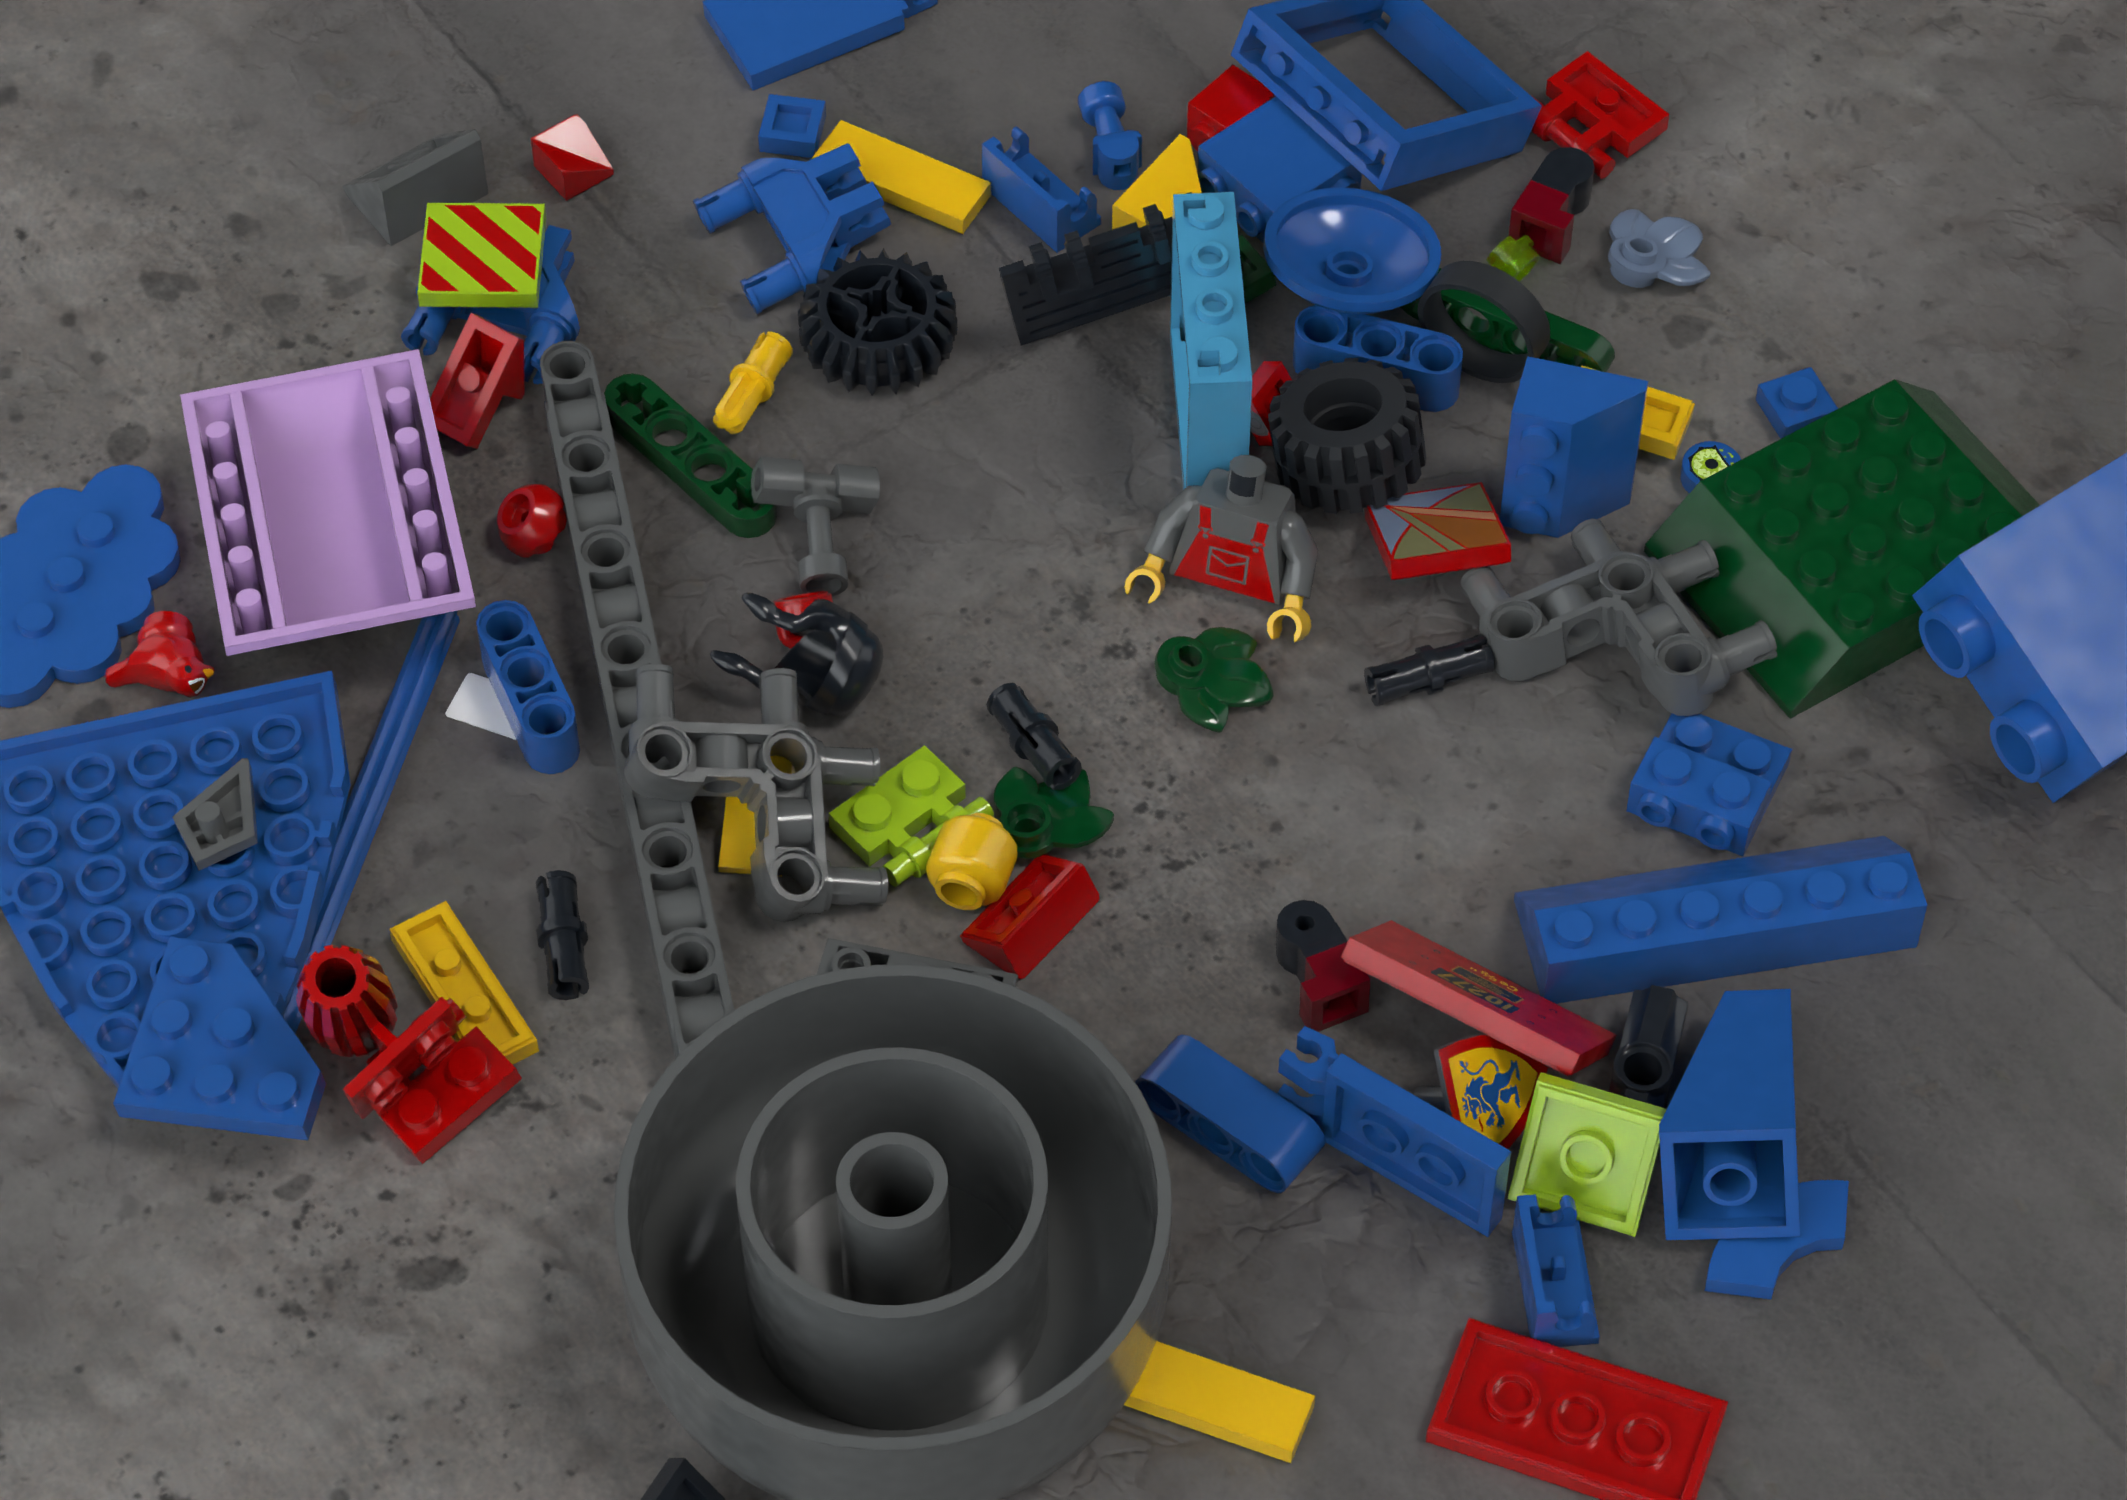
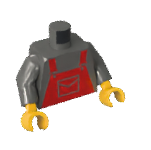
[1124,455,1318,643]

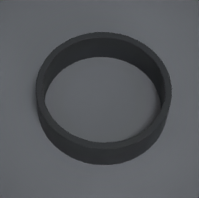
[1418,261,1550,383]

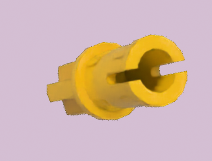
[713,331,793,434]

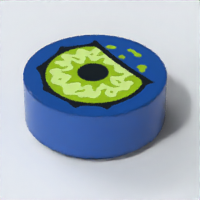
[1680,441,1741,493]

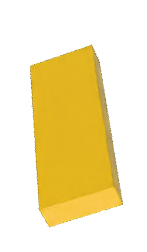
[812,120,991,234]
[389,901,539,1064]
[1124,1341,1315,1463]

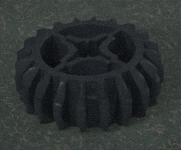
[798,248,958,396]

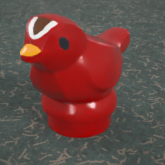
[105,611,215,698]

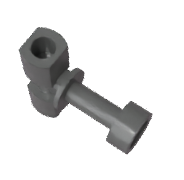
[751,456,880,596]

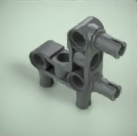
[1461,519,1777,716]
[624,664,888,922]

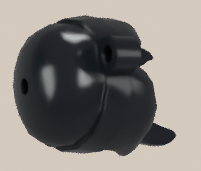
[710,593,884,716]

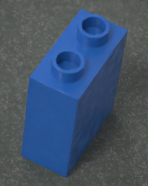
[1912,453,2127,803]

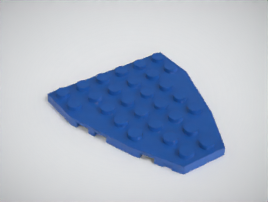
[0,671,351,1088]

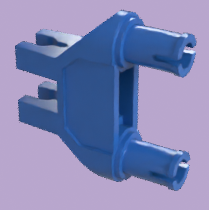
[693,143,891,315]
[401,225,580,384]

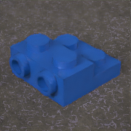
[1626,713,1792,857]

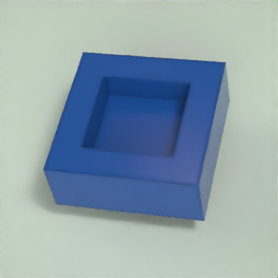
[758,94,826,158]
[1756,367,1838,439]

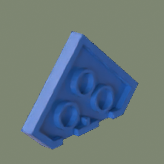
[113,937,326,1141]

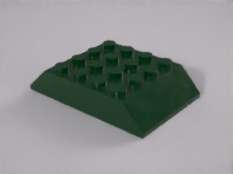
[1644,379,2040,719]

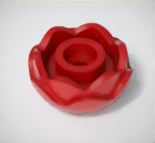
[497,484,567,558]

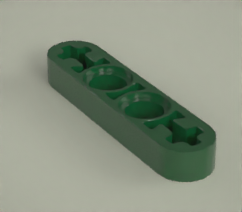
[1400,268,1615,372]
[604,373,777,538]

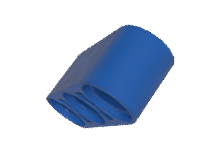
[1293,305,1463,412]
[476,600,580,774]
[1135,1034,1326,1193]

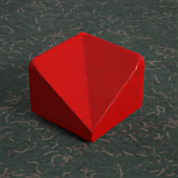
[531,114,614,201]

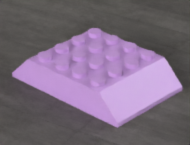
[180,349,476,656]

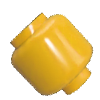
[926,813,1018,910]

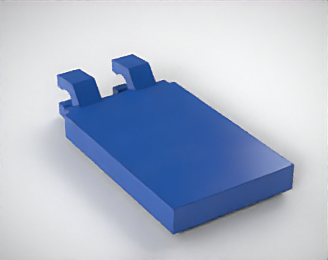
[703,0,938,91]
[1277,1026,1511,1237]

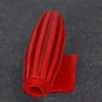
[296,944,460,1120]

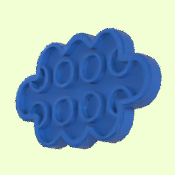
[0,464,181,708]

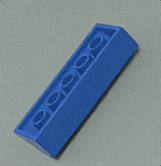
[1514,836,1927,1004]

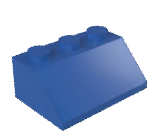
[1500,356,1649,538]

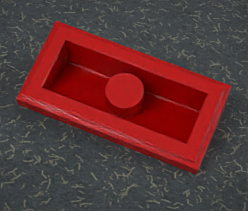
[960,854,1100,979]

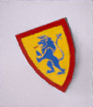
[1414,1035,1548,1149]

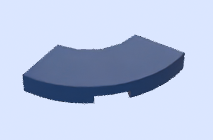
[1704,1180,1849,1299]

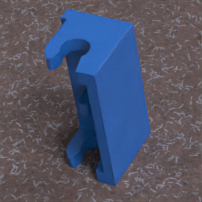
[982,126,1101,253]
[1512,1194,1600,1347]

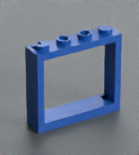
[1231,0,1542,191]

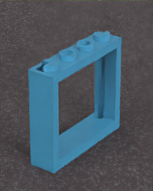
[1170,192,1252,490]

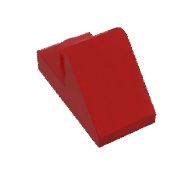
[430,313,525,449]

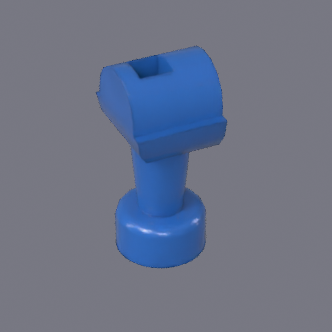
[1078,81,1142,190]

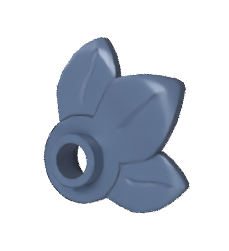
[1608,209,1711,288]

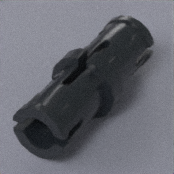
[1364,634,1494,706]
[986,683,1082,790]
[536,870,589,1000]

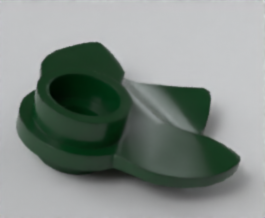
[1154,627,1274,733]
[993,767,1114,858]

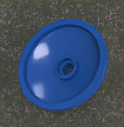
[1263,188,1441,314]

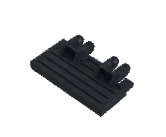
[999,192,1244,346]

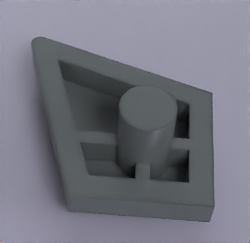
[172,758,258,871]

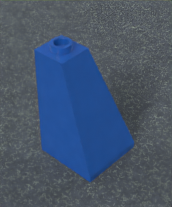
[1659,989,1800,1240]

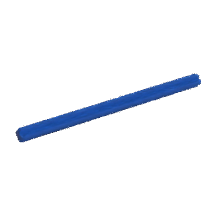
[283,611,460,1034]

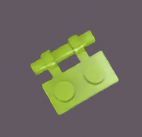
[828,745,994,887]

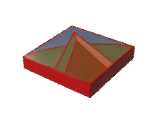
[1364,482,1511,580]

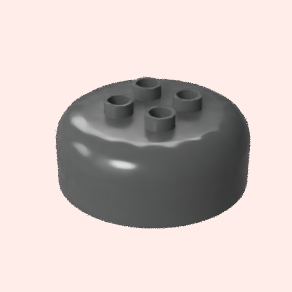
[614,964,1172,1500]

